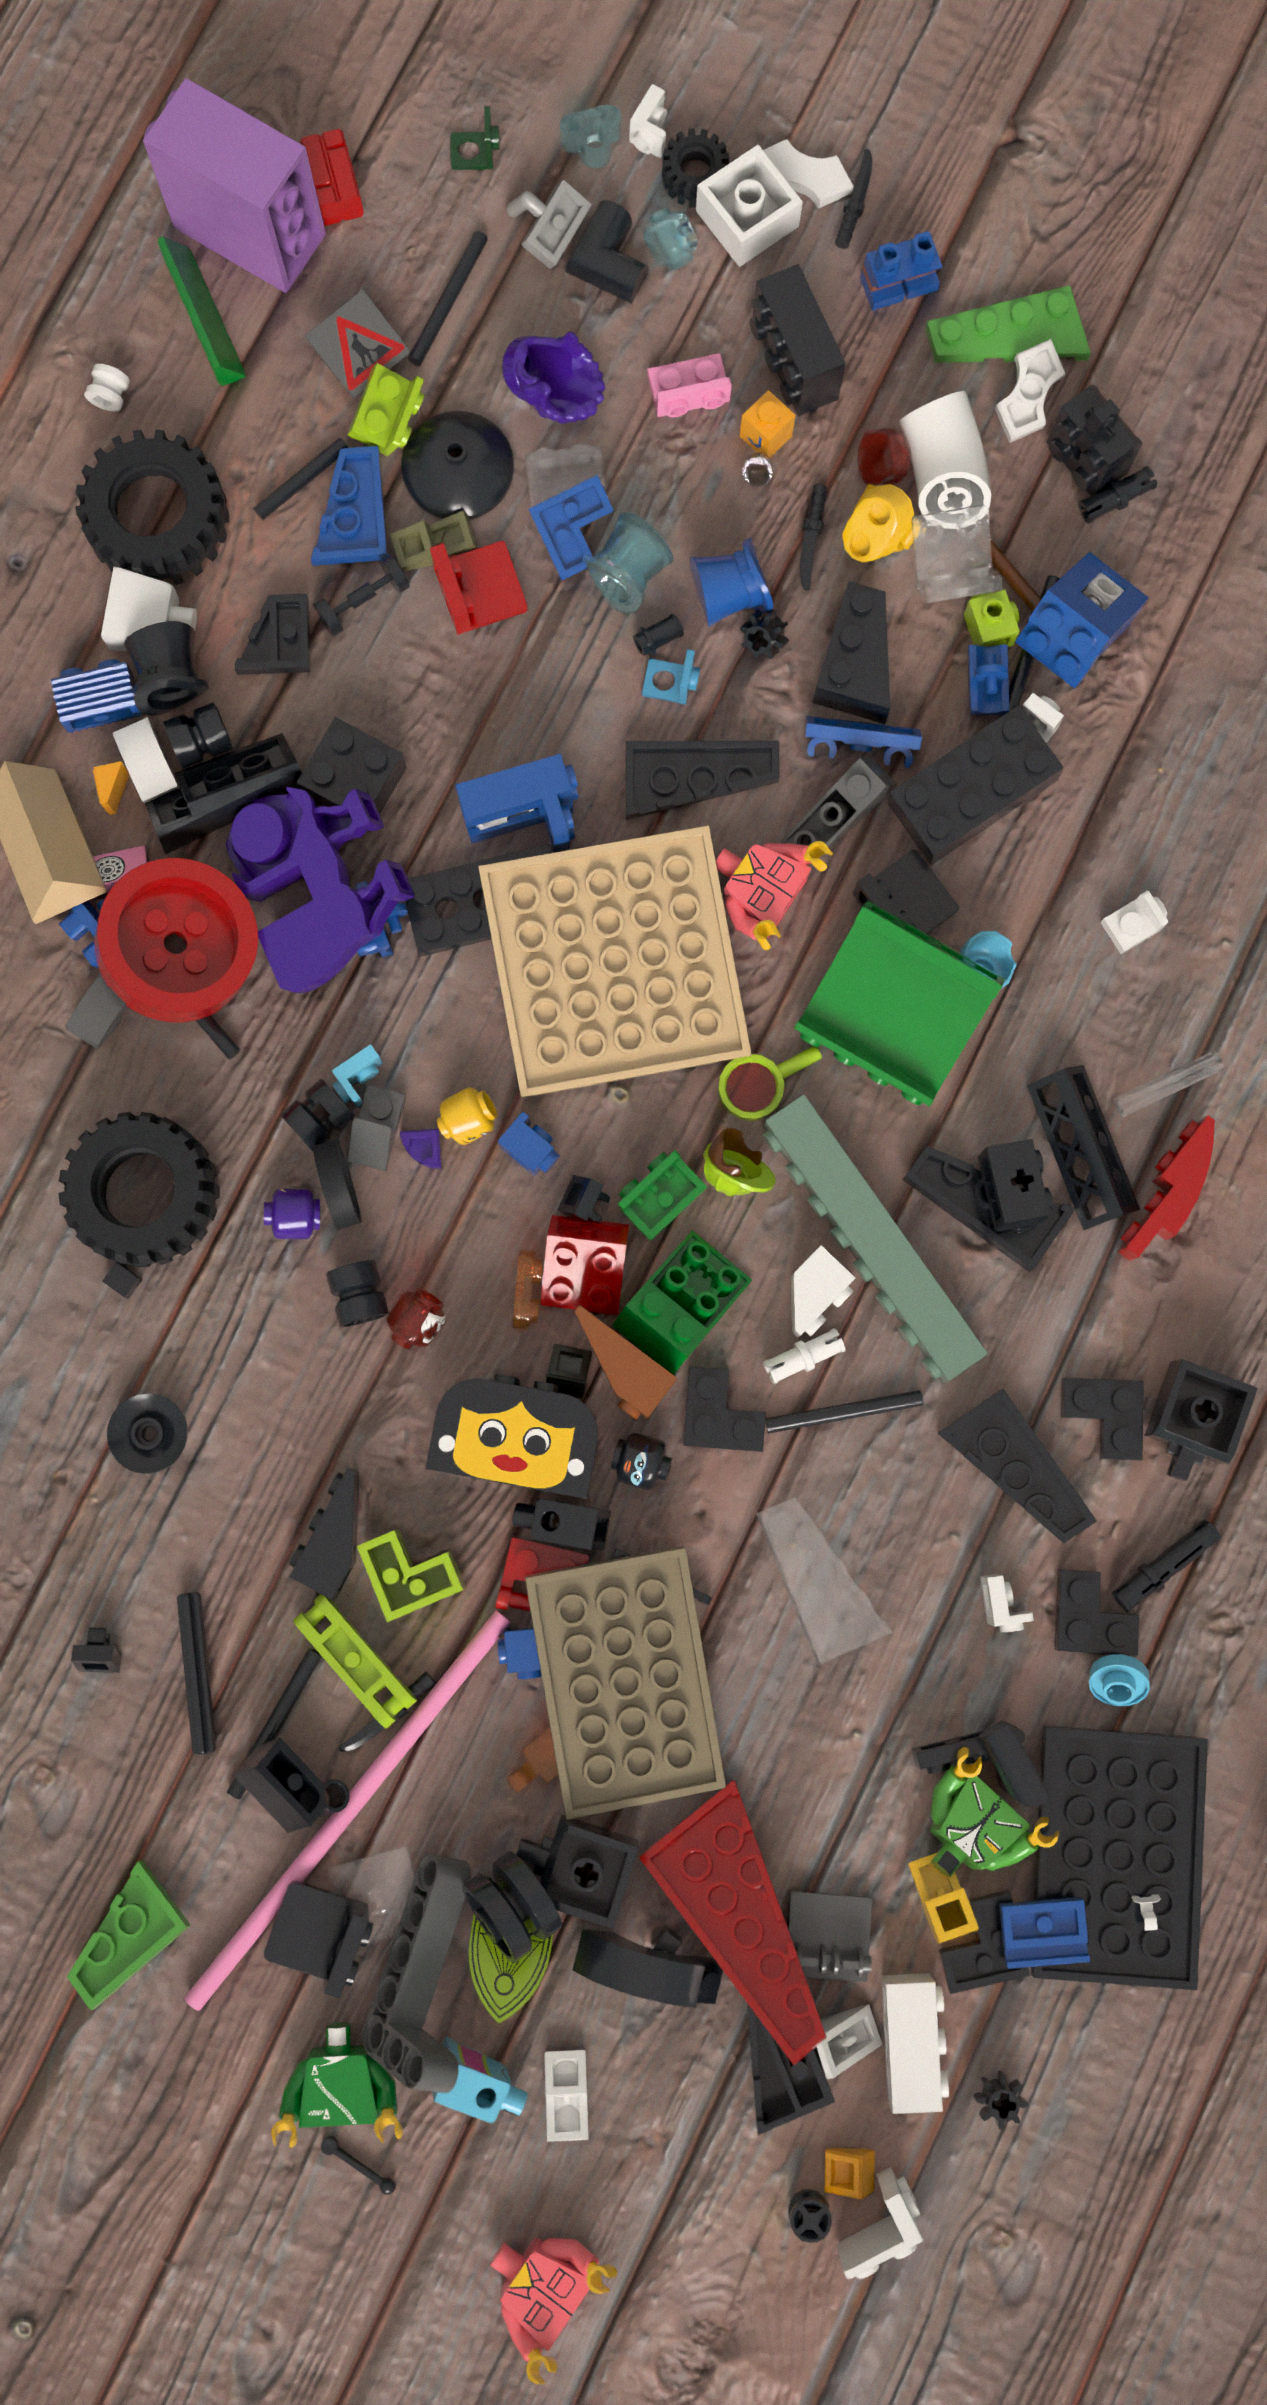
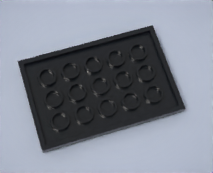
[1030,1725,1208,1990]

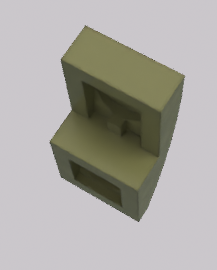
[390,511,478,571]

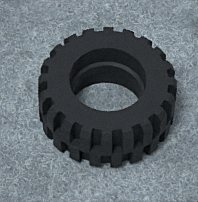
[58,1112,220,1267]

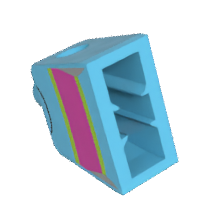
[432,2036,528,2123]

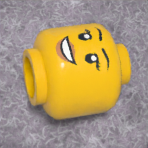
[437,1087,498,1145]

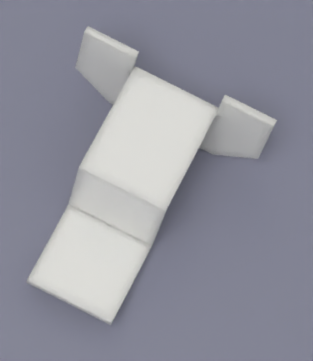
[1132,1894,1161,1931]

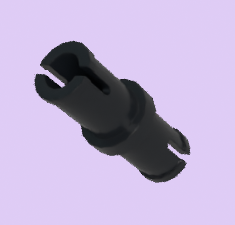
[1078,466,1157,524]

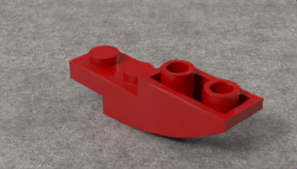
[1117,1115,1215,1261]

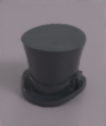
[124,621,209,715]

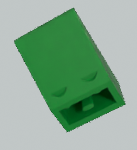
[612,1230,752,1375]

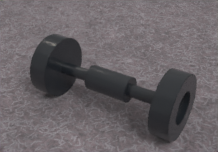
[312,554,410,637]

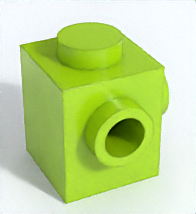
[963,590,1020,647]

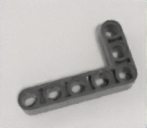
[363,1854,471,2093]

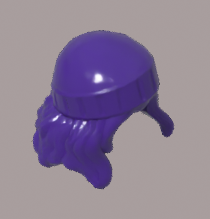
[502,331,606,424]

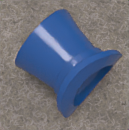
[690,538,773,627]

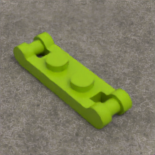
[293,1594,417,1729]

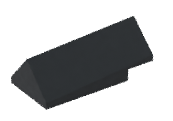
[145,733,301,854]

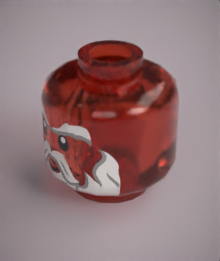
[386,1288,446,1350]

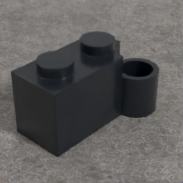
[233,1738,349,1833]

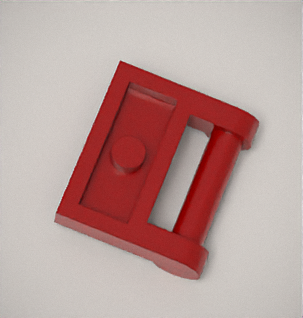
[495,1537,590,1612]

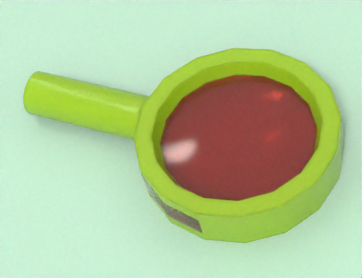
[718,1046,822,1121]

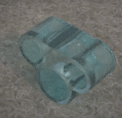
[560,105,621,168]

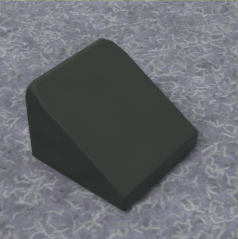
[546,1344,593,1399]

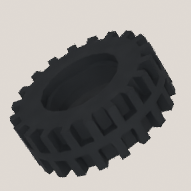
[75,429,229,585]

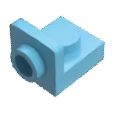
[332,1044,383,1108]

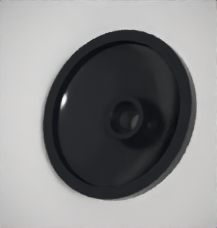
[401,411,514,520]

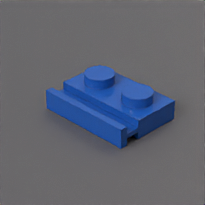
[999,1897,1090,1969]

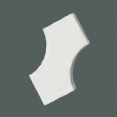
[763,139,853,208]
[995,339,1065,443]

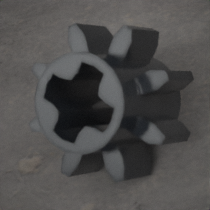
[740,609,789,659]
[973,2071,1028,2130]

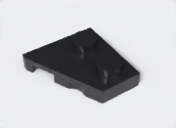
[235,594,310,675]

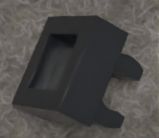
[557,1175,610,1221]
[71,1627,121,1673]

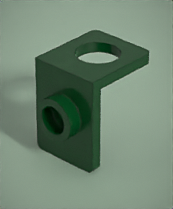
[450,106,500,170]

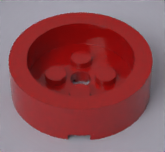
[94,858,258,1023]

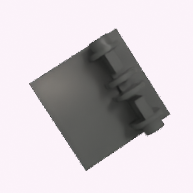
[788,1891,872,1982]

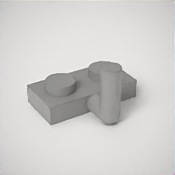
[506,180,592,269]

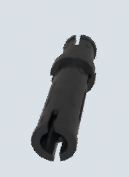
[1111,1519,1221,1613]

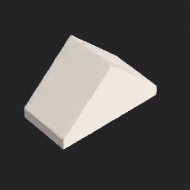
[816,2004,882,2079]

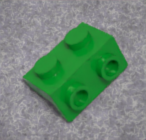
[618,1150,707,1242]

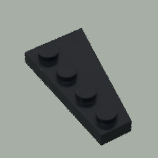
[626,741,780,820]
[902,1146,1076,1273]
[938,1388,1097,1543]

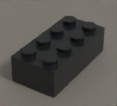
[888,705,1064,865]

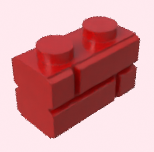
[299,128,364,226]

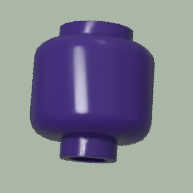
[264,1188,320,1239]

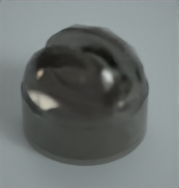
[742,452,773,487]

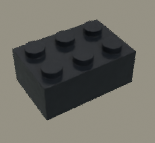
[749,264,846,417]

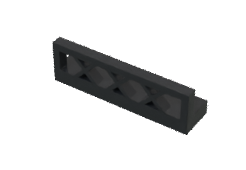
[1027,1065,1140,1231]

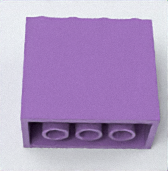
[143,78,326,293]

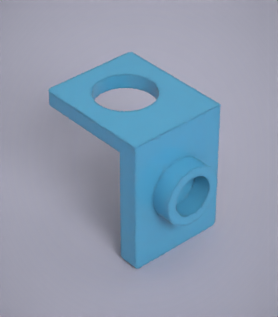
[642,649,700,705]

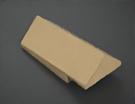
[0,761,107,924]

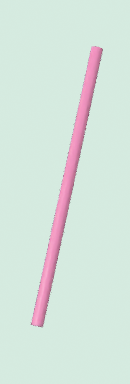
[184,1609,512,2011]

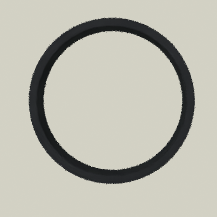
[313,1139,362,1230]

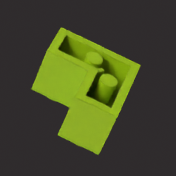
[357,1529,466,1622]

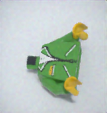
[930,1747,1059,1877]

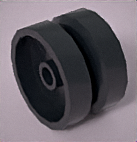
[462,1851,562,1964]

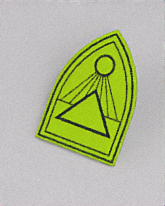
[469,1914,553,2024]

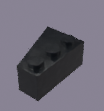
[812,581,890,724]
[747,2003,835,2135]

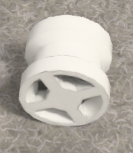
[84,364,130,412]

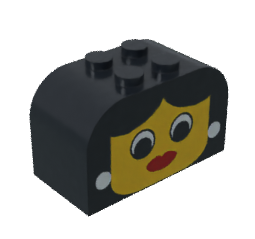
[425,1374,599,1499]

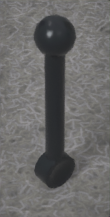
[321,2136,396,2195]

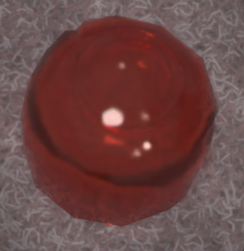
[857,428,911,486]

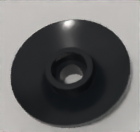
[107,1393,188,1474]

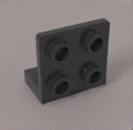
[852,849,959,934]

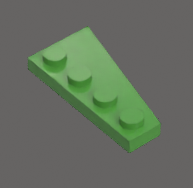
[925,285,1091,363]

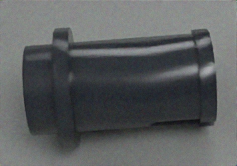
[633,613,684,656]

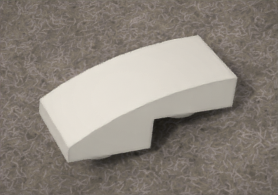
[112,717,179,803]

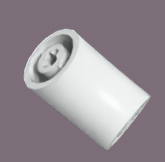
[898,391,991,528]

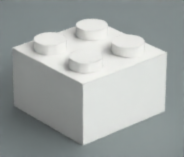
[696,145,803,267]

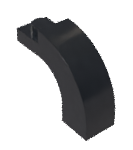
[573,1929,723,2008]

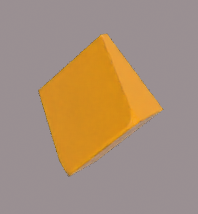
[93,762,129,815]
[824,2147,875,2200]

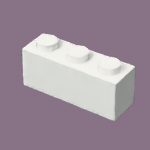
[881,1973,949,2114]

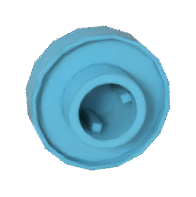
[1089,1654,1150,1706]

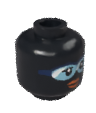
[611,1433,673,1490]

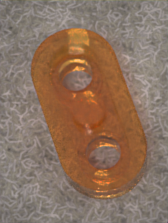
[513,1250,543,1330]

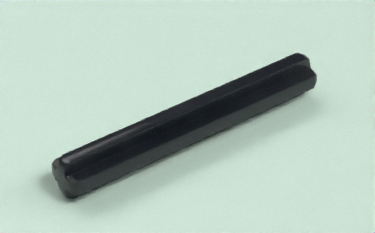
[177,1592,217,1755]

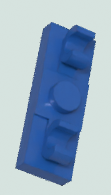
[805,716,922,768]

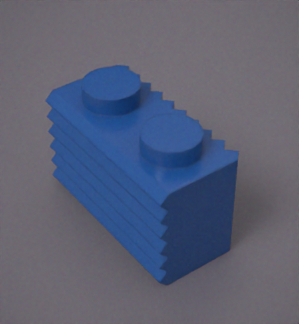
[51,659,142,733]

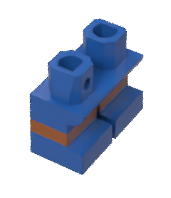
[860,231,943,311]

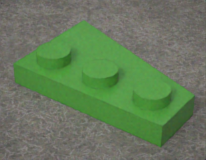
[67,1860,191,2010]

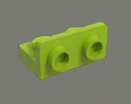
[347,363,424,456]

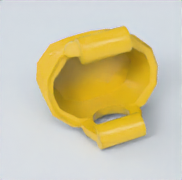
[842,484,924,563]

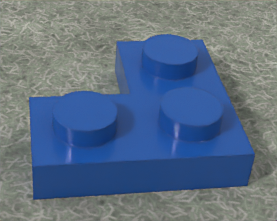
[528,475,614,581]

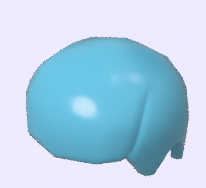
[959,931,1017,989]

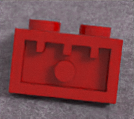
[429,541,528,635]
[540,1215,629,1315]

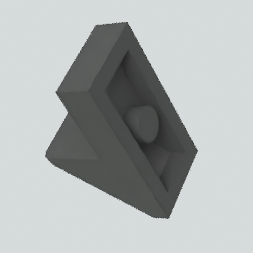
[348,1085,406,1171]

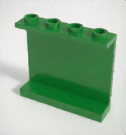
[794,901,1005,1107]

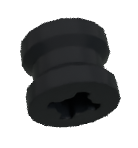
[788,2189,832,2243]

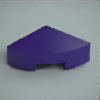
[400,1128,442,1169]

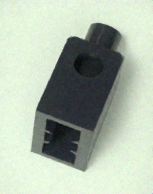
[513,1498,611,1550]

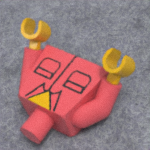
[716,841,833,951]
[490,2238,617,2384]

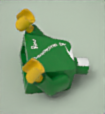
[271,2023,403,2148]

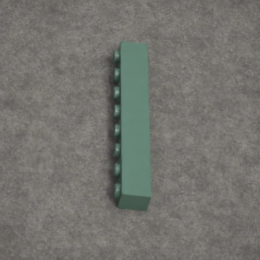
[762,1094,988,1383]

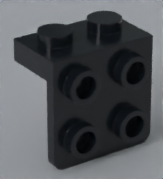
[264,1881,373,1999]

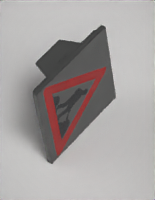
[304,290,411,399]

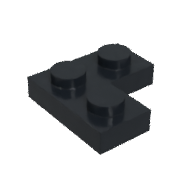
[683,1366,766,1452]
[1061,1378,1144,1461]
[1054,1569,1139,1656]
[939,1890,1030,1994]

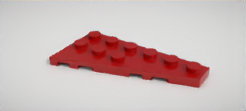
[639,1780,827,2065]

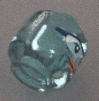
[643,208,698,271]

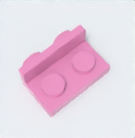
[647,353,732,417]

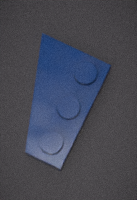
[311,446,388,566]

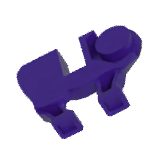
[226,787,415,993]

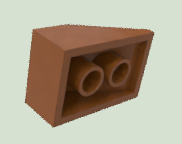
[575,1305,677,1421]

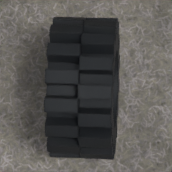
[662,128,730,207]

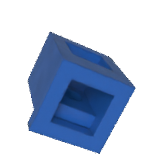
[497,1112,560,1177]

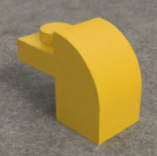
[908,1852,979,1944]

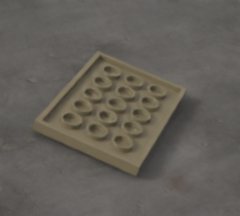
[524,1546,726,1820]

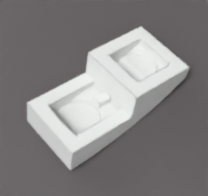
[544,2050,589,2142]

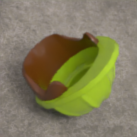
[703,1128,776,1196]

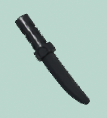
[835,149,872,249]
[800,484,828,591]
[339,1671,436,1752]

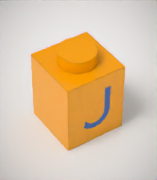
[740,390,796,461]

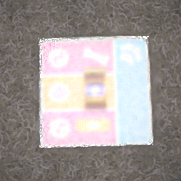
[329,1845,415,1944]

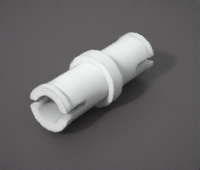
[763,1328,845,1384]

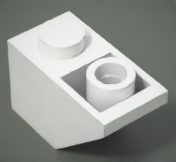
[791,1245,855,1338]

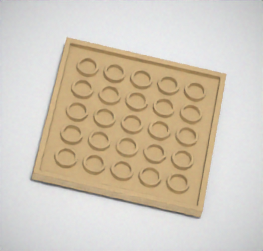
[478,826,751,1098]

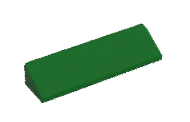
[157,236,246,387]

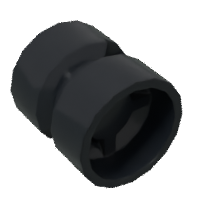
[163,702,233,768]
[280,1078,355,1151]
[326,1260,390,1328]

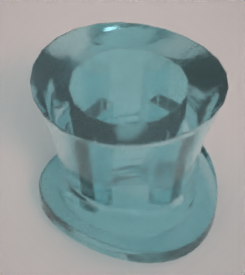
[582,512,674,613]

